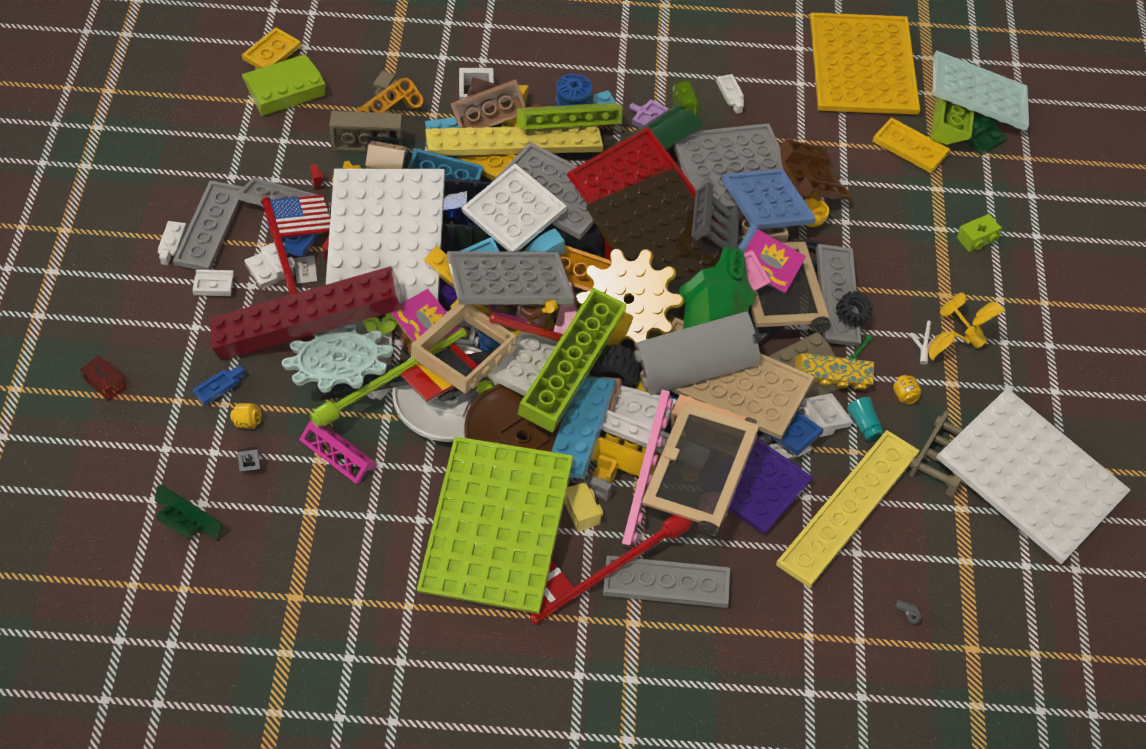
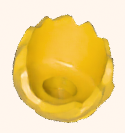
[804,198,829,227]

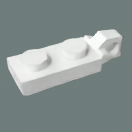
[716,74,744,114]
[158,221,187,265]

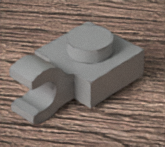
[577,471,612,501]

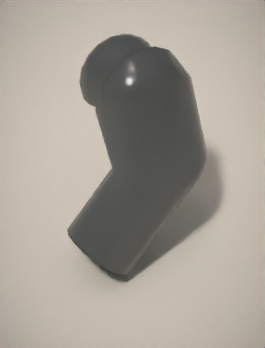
[895,599,921,624]

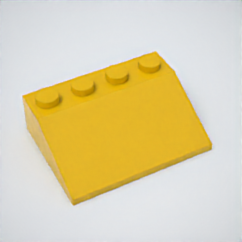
[591,430,671,476]

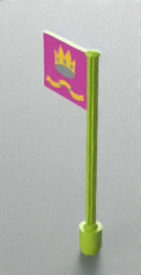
[310,289,467,428]

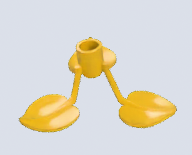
[928,293,1006,361]

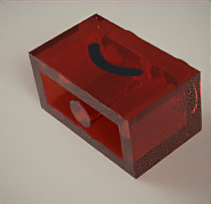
[80,355,127,402]

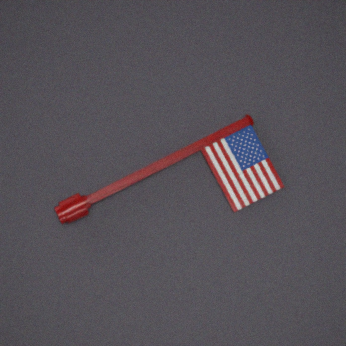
[261,195,330,342]

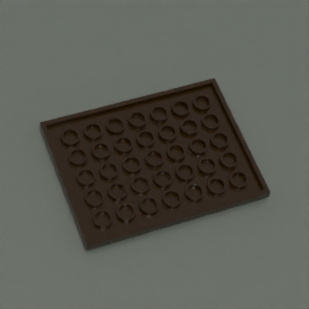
[586,167,722,323]

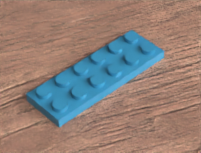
[551,377,616,479]

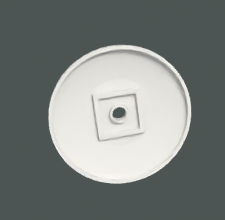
[392,344,500,442]

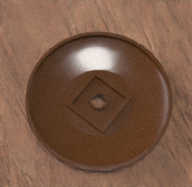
[464,384,564,452]

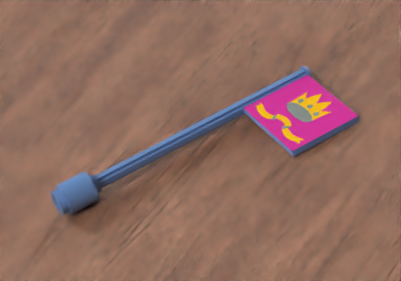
[738,223,806,294]

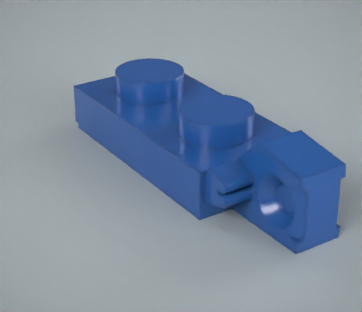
[192,365,246,407]

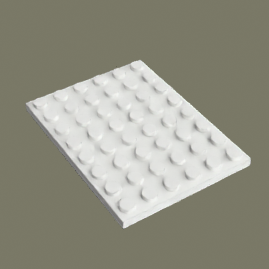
[326,169,445,303]
[936,388,1130,564]

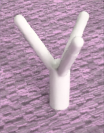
[910,321,935,365]

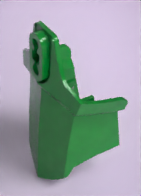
[679,246,757,329]

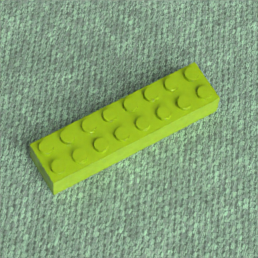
[518,287,627,433]

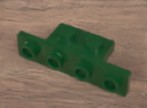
[155,484,223,540]

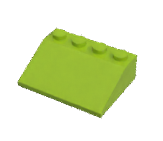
[242,54,325,116]

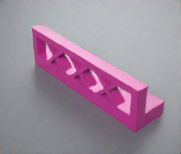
[299,420,378,484]

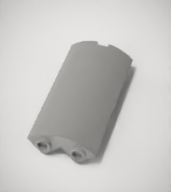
[634,311,760,396]

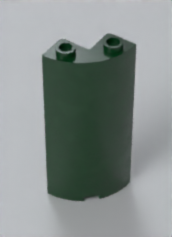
[595,105,703,157]

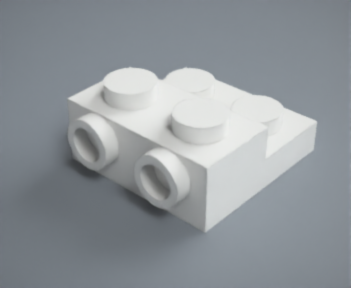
[244,243,295,289]
[798,393,853,437]

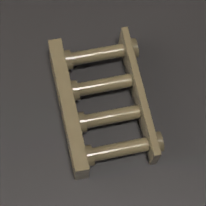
[909,411,963,497]

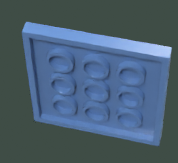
[721,169,816,230]

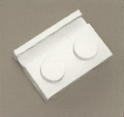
[193,270,234,296]

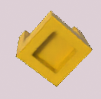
[592,455,618,484]

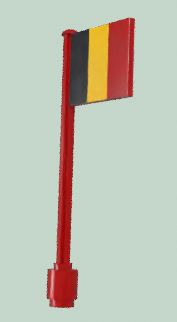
[400,343,478,402]

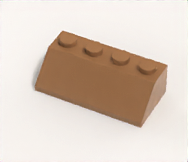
[450,79,526,128]

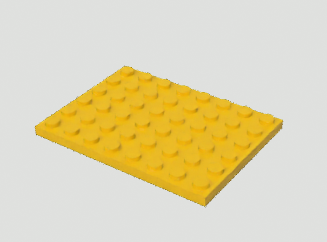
[810,13,920,115]

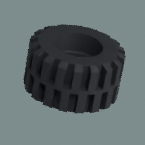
[590,345,642,389]

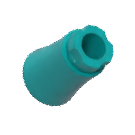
[847,397,884,442]

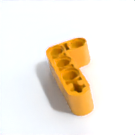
[355,78,423,113]

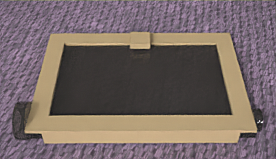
[737,238,831,333]
[642,402,760,536]

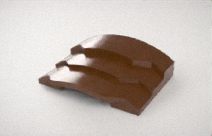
[780,139,852,200]

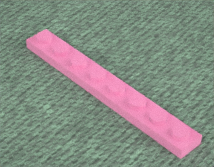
[622,390,673,549]

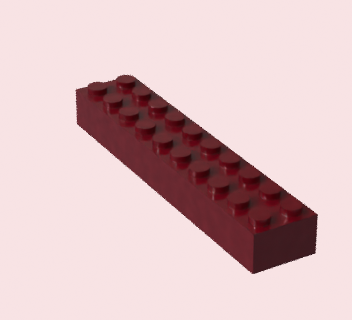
[210,266,403,361]

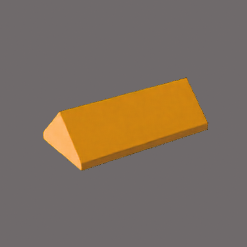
[560,245,611,292]

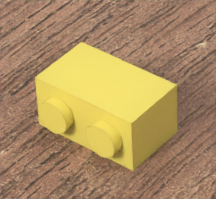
[564,482,603,532]

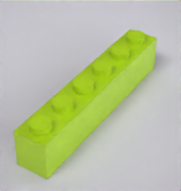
[517,103,622,129]

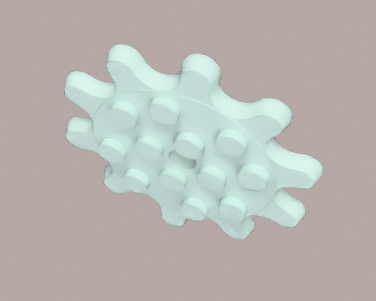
[282,324,394,393]

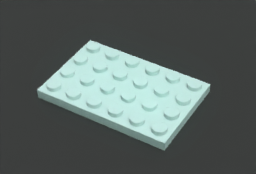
[933,50,1029,131]

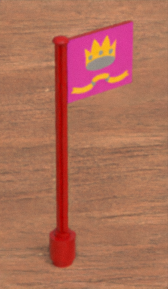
[487,304,643,372]

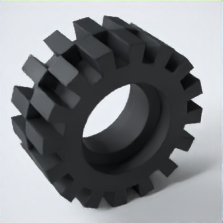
[836,291,873,327]

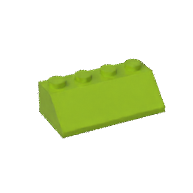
[931,97,974,145]

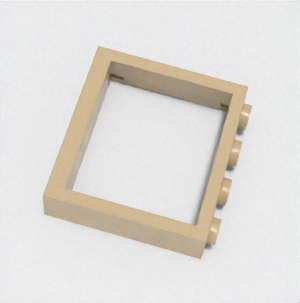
[411,303,516,394]

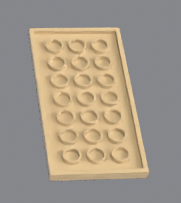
[640,317,815,440]

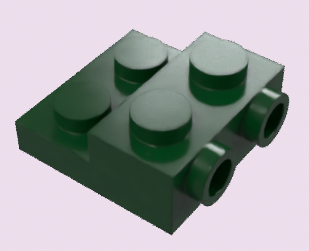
[964,113,1007,156]

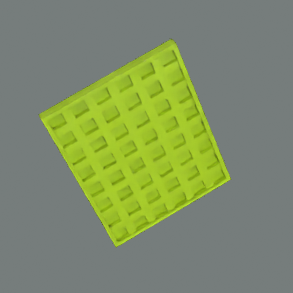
[417,436,574,614]

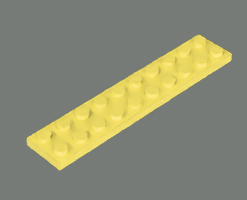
[425,125,603,156]
[776,430,920,588]

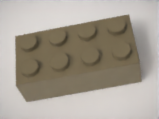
[329,111,403,152]

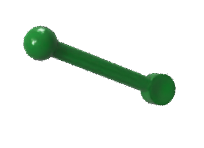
[849,334,873,360]

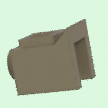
[373,70,397,100]

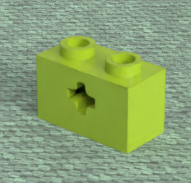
[957,214,1002,252]

